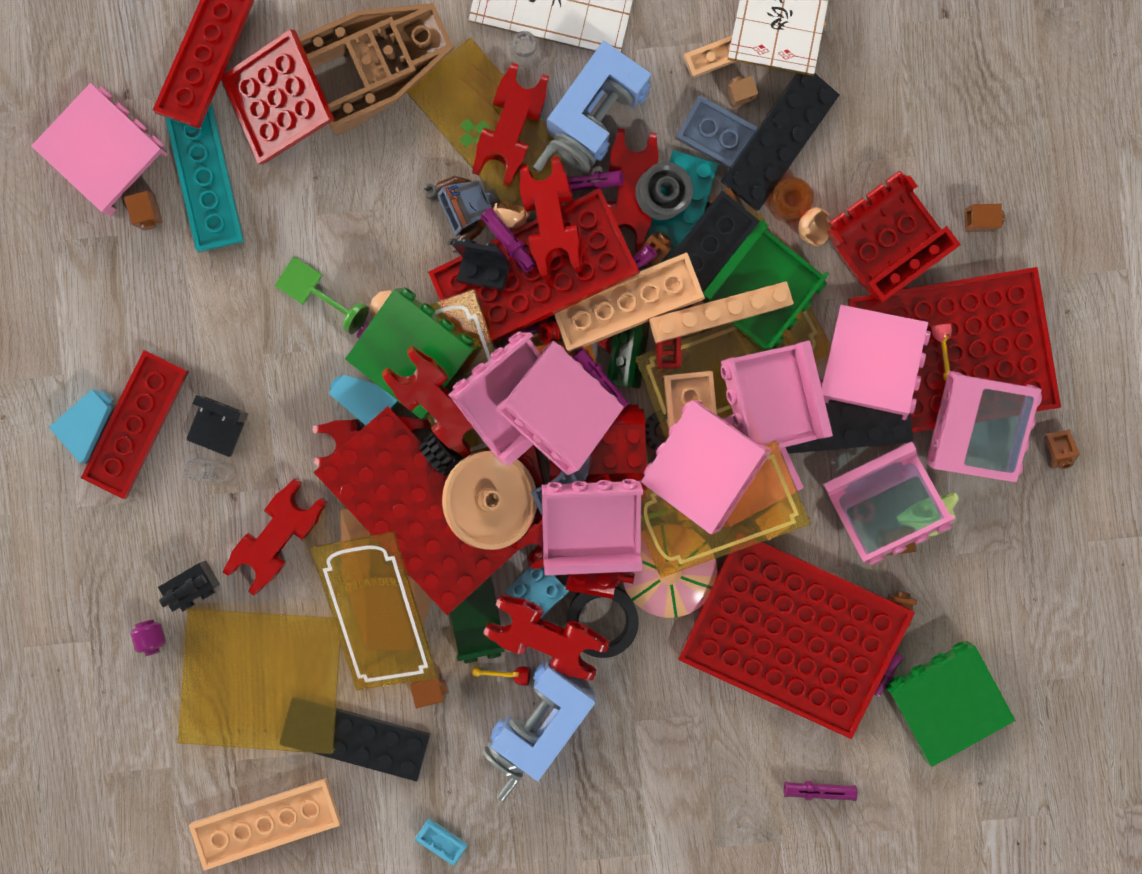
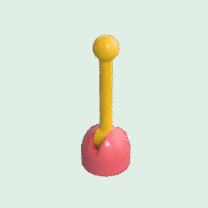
[931,323,952,381]

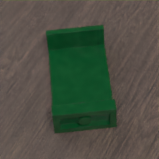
[450,576,505,664]

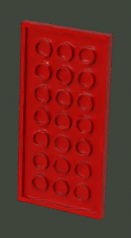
[428,188,640,354]
[313,406,519,615]

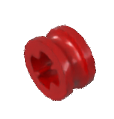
[538,321,560,344]

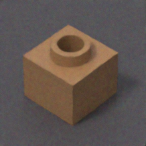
[726,75,758,108]

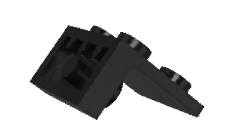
[452,238,511,291]
[186,395,249,457]

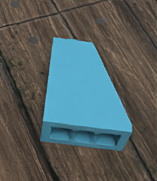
[328,375,400,425]
[49,389,115,463]

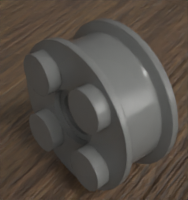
[635,162,693,220]

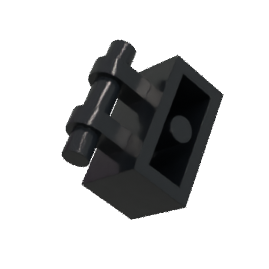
[158,561,220,612]

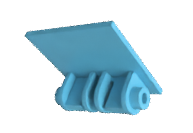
[505,558,569,618]

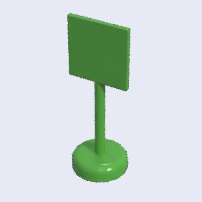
[274,256,369,334]

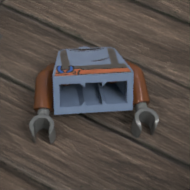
[424,176,499,253]

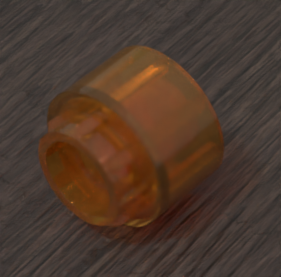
[768,177,813,223]

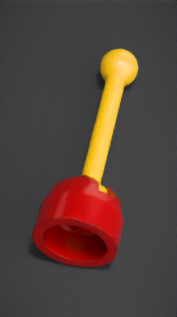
[473,666,530,686]

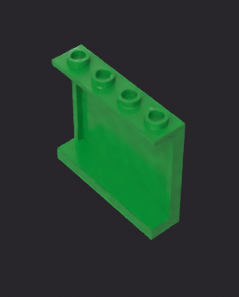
[701,219,829,351]
[345,287,478,419]
[885,641,1016,767]

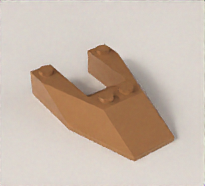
[299,3,454,136]

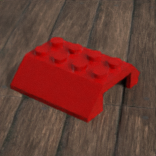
[827,171,961,303]
[549,404,647,499]

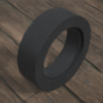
[567,587,639,658]

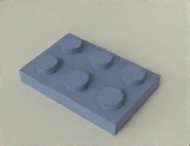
[675,95,758,168]

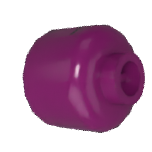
[130,619,166,656]

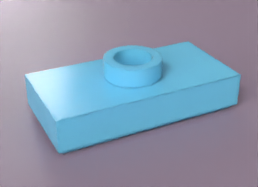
[415,818,468,866]

